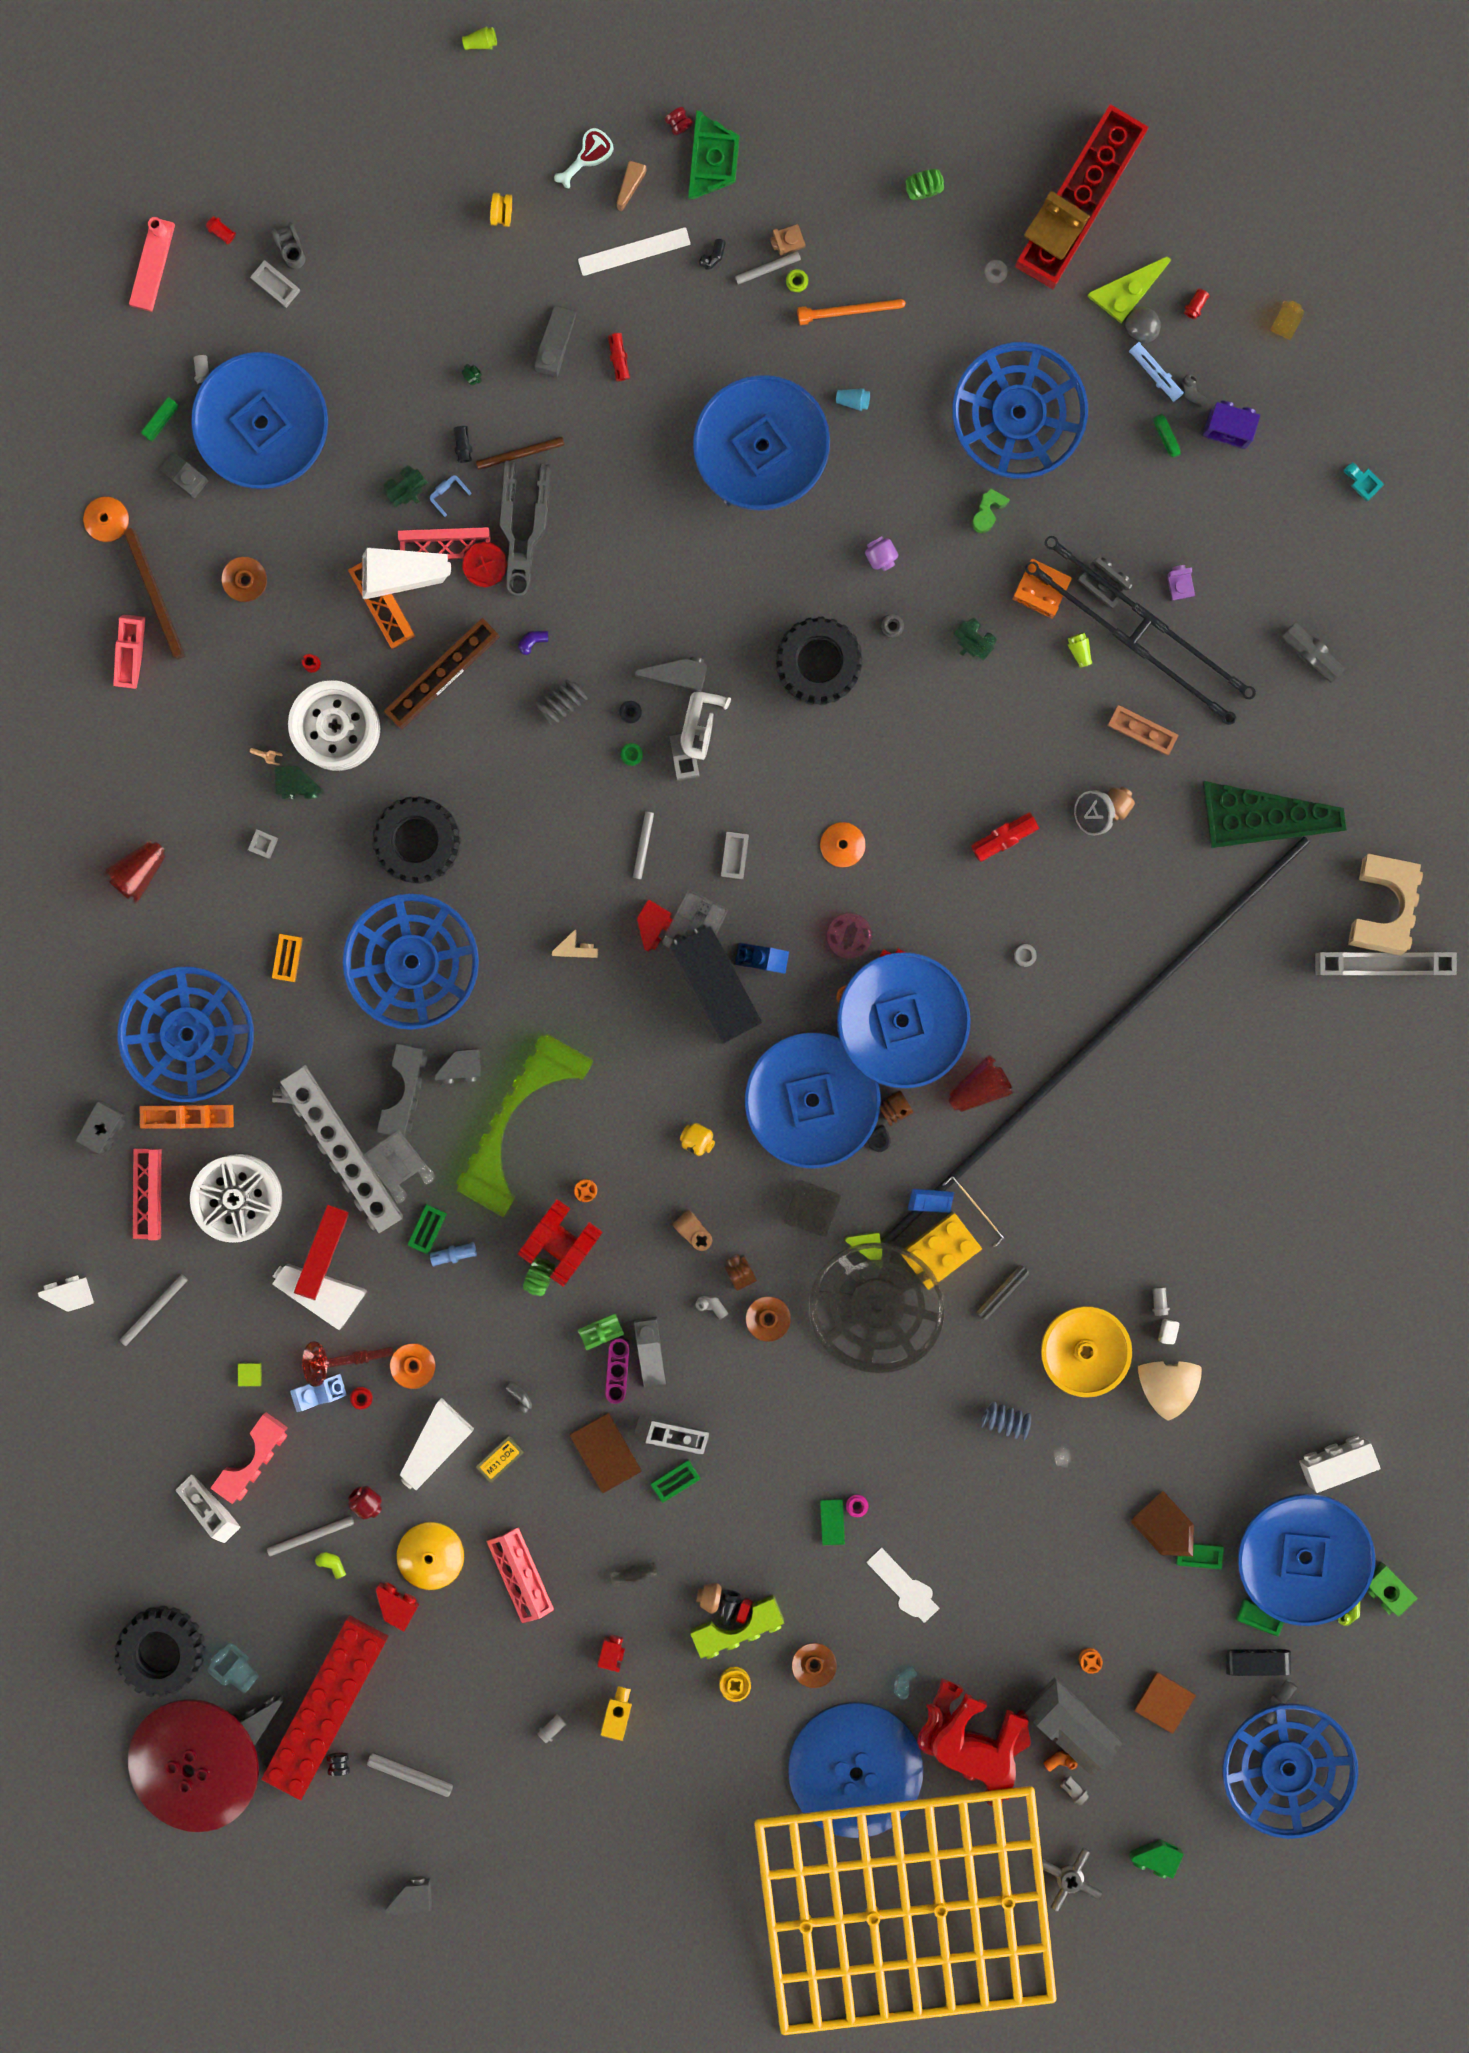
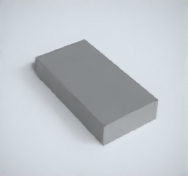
[250,260,301,308]
[721,832,749,880]

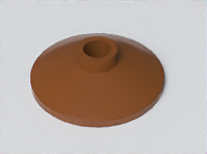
[222,557,267,602]
[746,1296,791,1342]
[792,1643,837,1688]

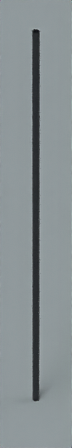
[881,837,1310,1246]

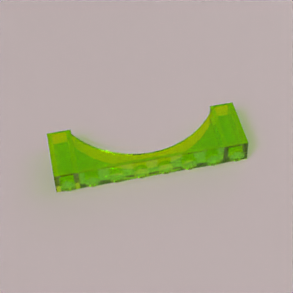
[456,1034,595,1217]

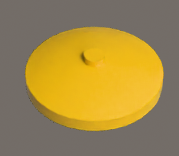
[1041,1306,1132,1397]

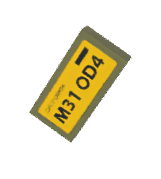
[476,1436,524,1483]

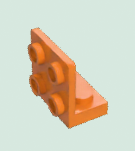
[1012,559,1072,619]

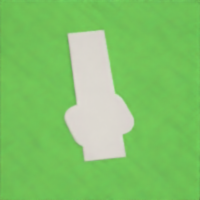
[866,1548,940,1623]

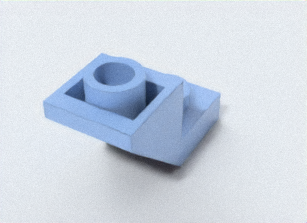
[290,1374,347,1412]

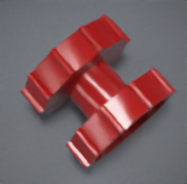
[518,1199,603,1287]

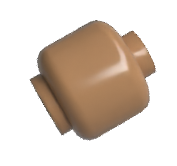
[1106,787,1135,821]

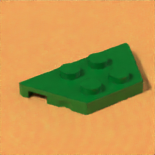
[688,110,740,200]

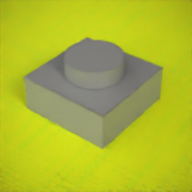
[248,829,279,859]

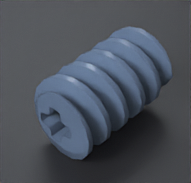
[981,1401,1031,1442]

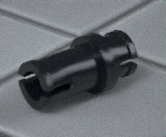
[454,426,473,463]

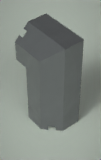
[1024,1677,1122,1775]

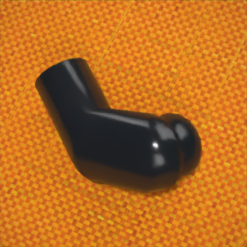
[699,239,726,270]

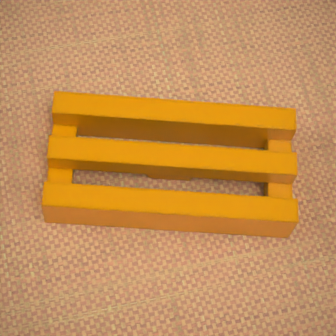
[272,934,303,982]

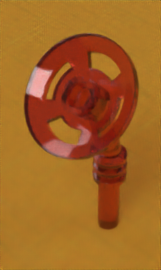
[302,1341,394,1387]

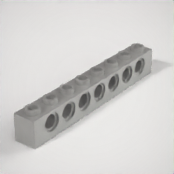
[280,1065,403,1233]

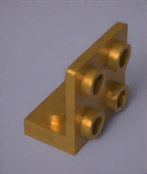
[1024,191,1089,260]

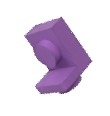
[1167,565,1195,601]

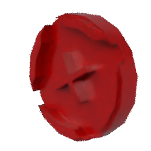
[462,541,507,587]

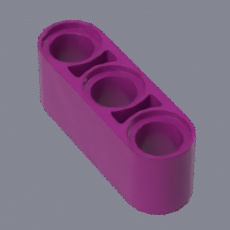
[605,1336,630,1404]

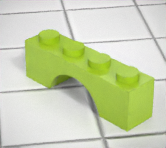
[690,1595,784,1659]

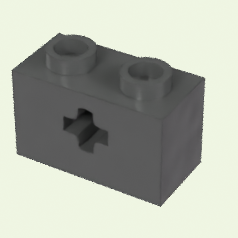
[76,1101,125,1154]

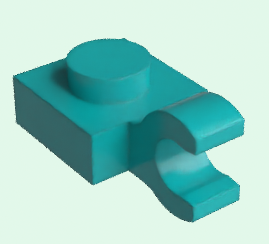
[1343,462,1384,502]

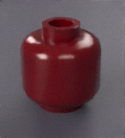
[348,1486,382,1520]

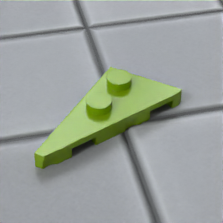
[1087,257,1171,323]

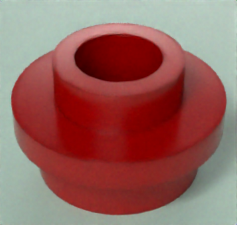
[350,1387,373,1410]

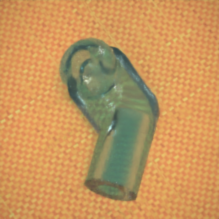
[894,1666,918,1700]

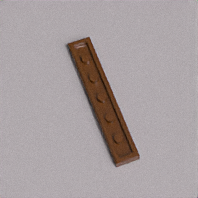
[124,528,186,659]

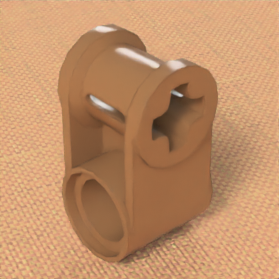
[672,1209,712,1251]

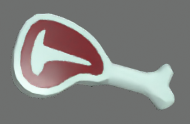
[554,128,613,189]

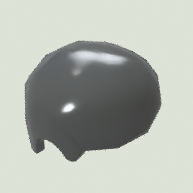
[1125,307,1161,344]

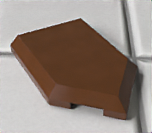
[1130,1491,1194,1557]

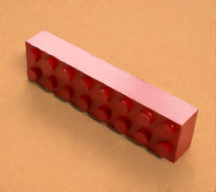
[1015,104,1149,290]
[261,1615,389,1801]

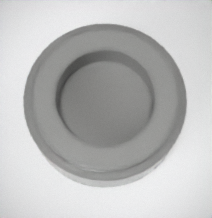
[1013,944,1037,967]

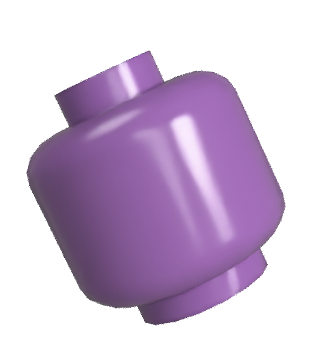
[865,536,898,571]

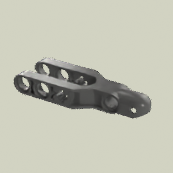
[500,461,551,597]

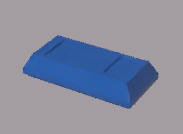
[908,1189,954,1214]

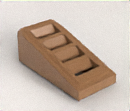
[616,161,647,211]

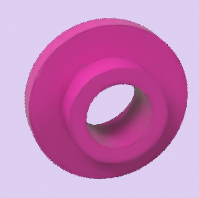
[846,1495,868,1517]

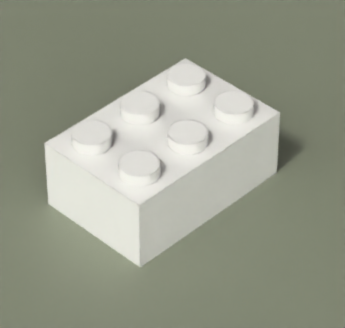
[1299,1436,1381,1493]

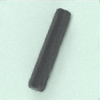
[977,1265,1029,1320]

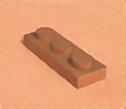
[1107,705,1179,756]

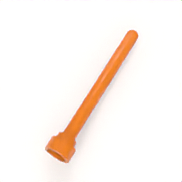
[797,299,906,326]

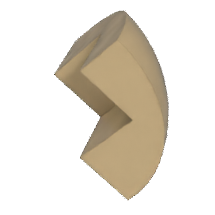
[1138,1361,1201,1421]

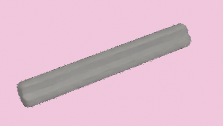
[367,1753,453,1797]

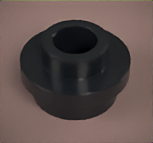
[619,701,642,723]

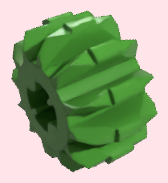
[905,169,944,200]
[523,1257,555,1296]

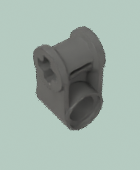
[271,222,306,269]

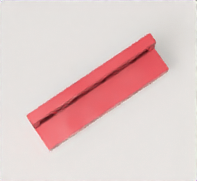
[398,527,491,559]
[133,1149,162,1240]
[486,1528,554,1623]

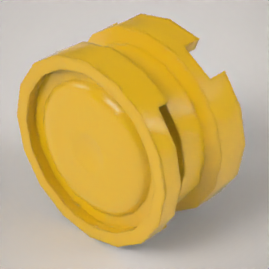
[490,193,512,227]
[719,1667,751,1702]

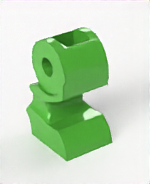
[972,488,1010,533]

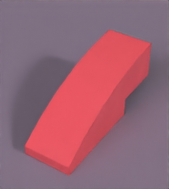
[114,614,145,689]

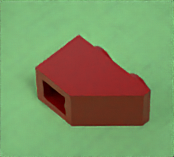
[637,899,673,952]
[376,1582,419,1632]

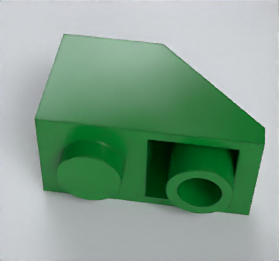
[1129,1839,1184,1879]

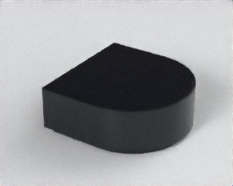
[867,1126,891,1152]

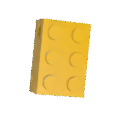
[900,1212,982,1290]

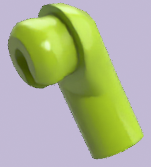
[315,1552,346,1579]
[1338,1602,1360,1626]

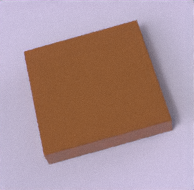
[1134,1671,1196,1734]

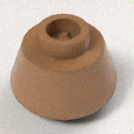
[696,1583,722,1614]

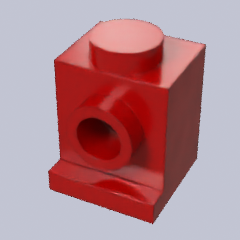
[597,1635,625,1672]

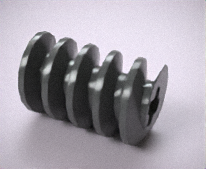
[537,679,588,727]

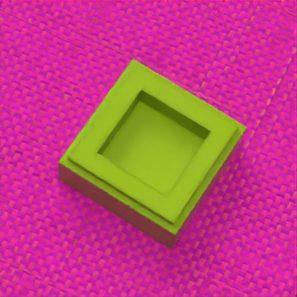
[238,1363,262,1386]

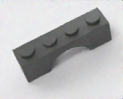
[377,1043,428,1138]

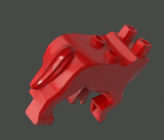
[917,1678,1031,1806]

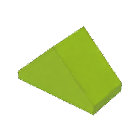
[844,1231,884,1268]

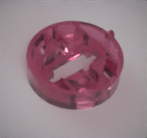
[827,913,872,959]

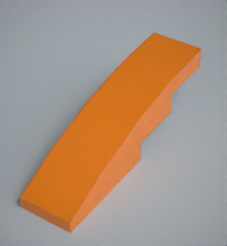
[140,1105,234,1128]

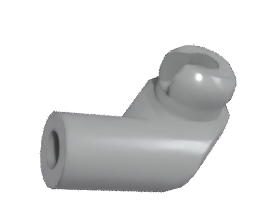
[696,1296,729,1320]

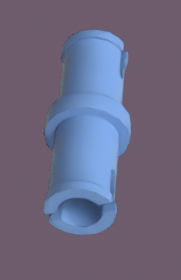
[430,1242,477,1267]

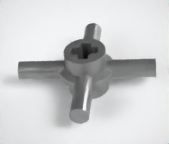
[1042,1847,1102,1911]

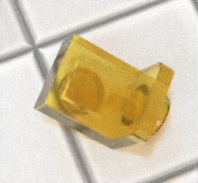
[1270,301,1304,340]

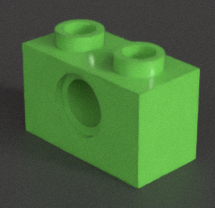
[1367,1562,1418,1617]

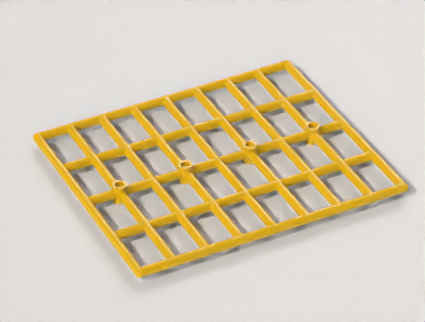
[754,1786,1056,2035]

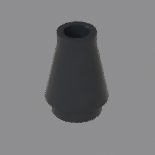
[718,1590,742,1626]

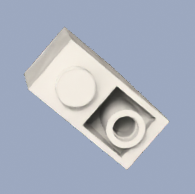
[38,1275,94,1312]

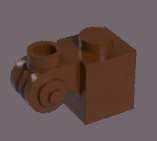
[724,1254,757,1291]

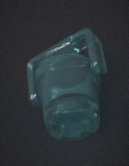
[208,1643,259,1693]

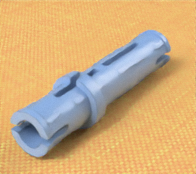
[1129,342,1184,402]

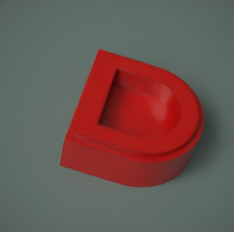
[736,1598,753,1624]

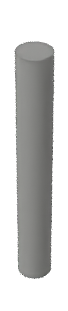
[735,251,801,285]
[633,811,654,879]

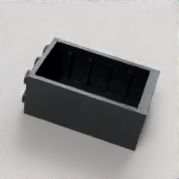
[670,924,763,1044]

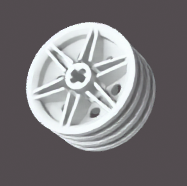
[288,680,380,771]
[190,1154,282,1242]

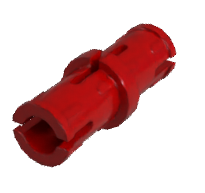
[607,333,630,381]

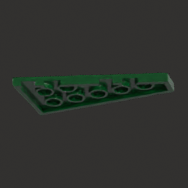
[1203,781,1347,848]

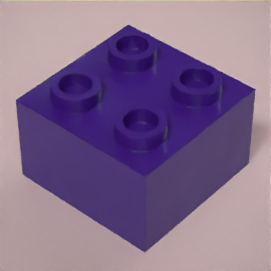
[1202,401,1261,449]

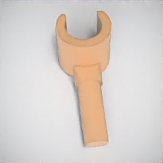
[250,748,283,765]

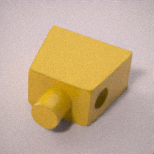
[601,1686,632,1741]

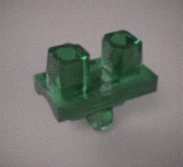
[383,465,427,508]
[953,618,997,661]

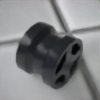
[326,1752,350,1776]

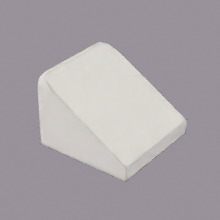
[1158,1319,1179,1344]

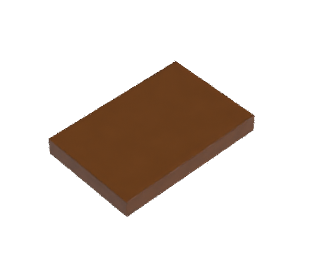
[570,1412,642,1494]

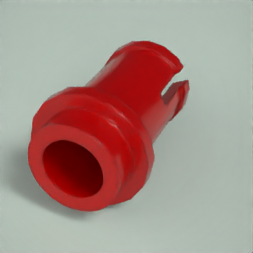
[206,216,236,245]
[1184,288,1210,319]
[302,654,321,673]

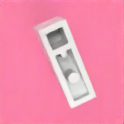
[176,1475,240,1543]

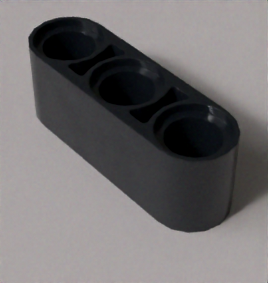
[1226,1649,1291,1676]

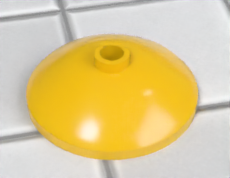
[397,1522,464,1590]

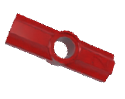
[971,812,1039,862]

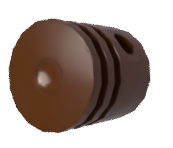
[879,1090,914,1127]

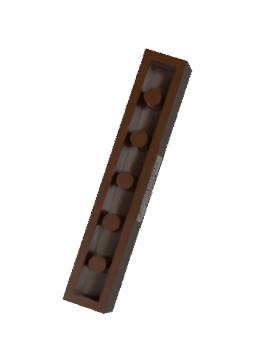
[384,617,500,730]

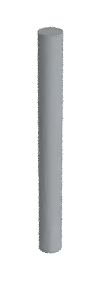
[120,1274,188,1346]
[267,1516,354,1556]

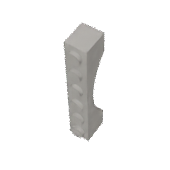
[1315,952,1457,975]

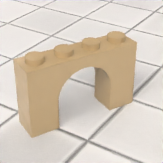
[1348,854,1423,956]

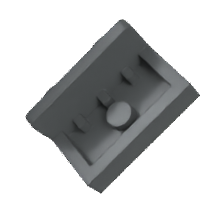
[1077,557,1132,609]

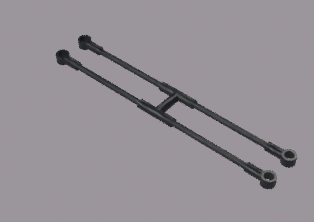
[1025,536,1256,725]

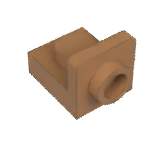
[770,224,806,256]

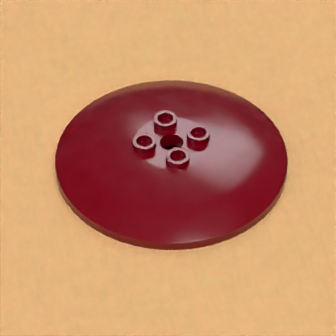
[128,1699,259,1832]

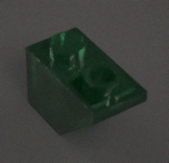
[275,766,324,799]

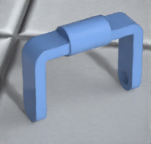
[430,475,472,517]

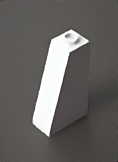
[362,548,451,599]
[272,1264,367,1330]
[400,1398,474,1490]

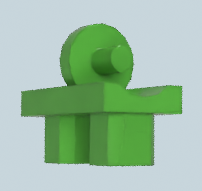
[578,1313,624,1350]

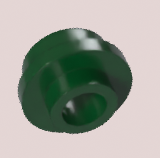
[462,364,482,386]

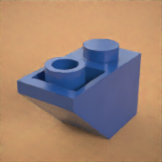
[735,943,789,974]

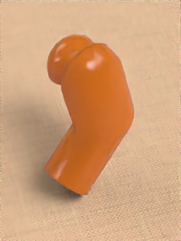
[1043,1751,1078,1772]

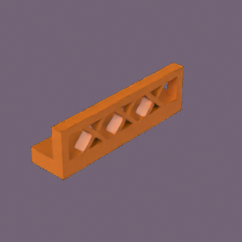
[348,558,416,649]

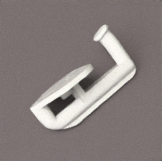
[680,691,731,760]

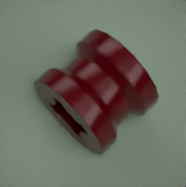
[665,107,693,136]

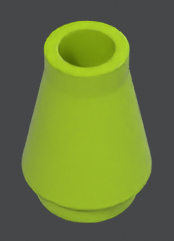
[462,26,497,50]
[1067,632,1092,668]

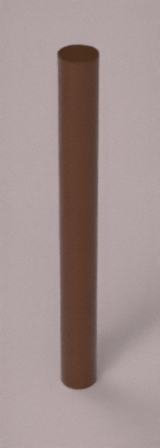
[476,437,565,470]

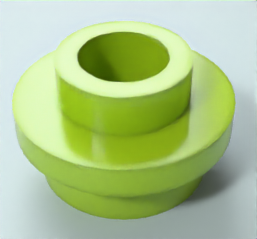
[786,269,808,293]

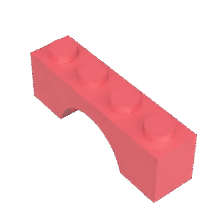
[210,1412,288,1504]

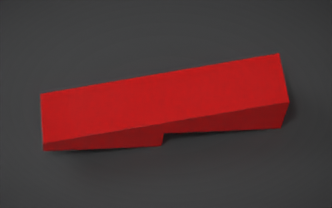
[294,1205,349,1301]

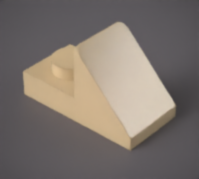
[552,930,598,958]

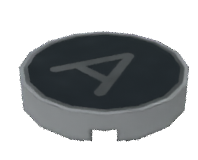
[1074,790,1115,836]

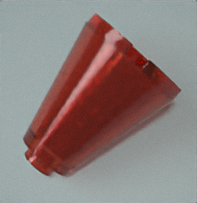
[102,842,165,904]
[949,1055,1014,1112]

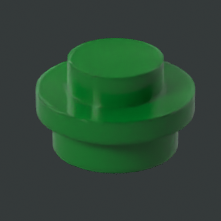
[620,743,643,766]

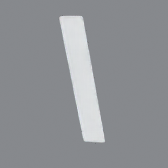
[578,228,690,276]

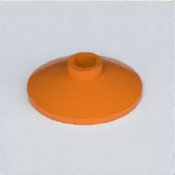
[83,497,129,542]
[820,822,865,867]
[390,1343,435,1389]

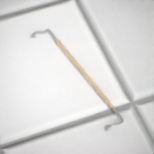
[943,1177,1004,1247]

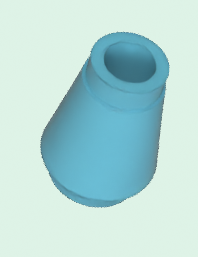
[836,388,870,411]

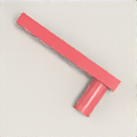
[129,217,175,312]

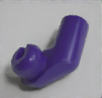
[518,631,548,655]

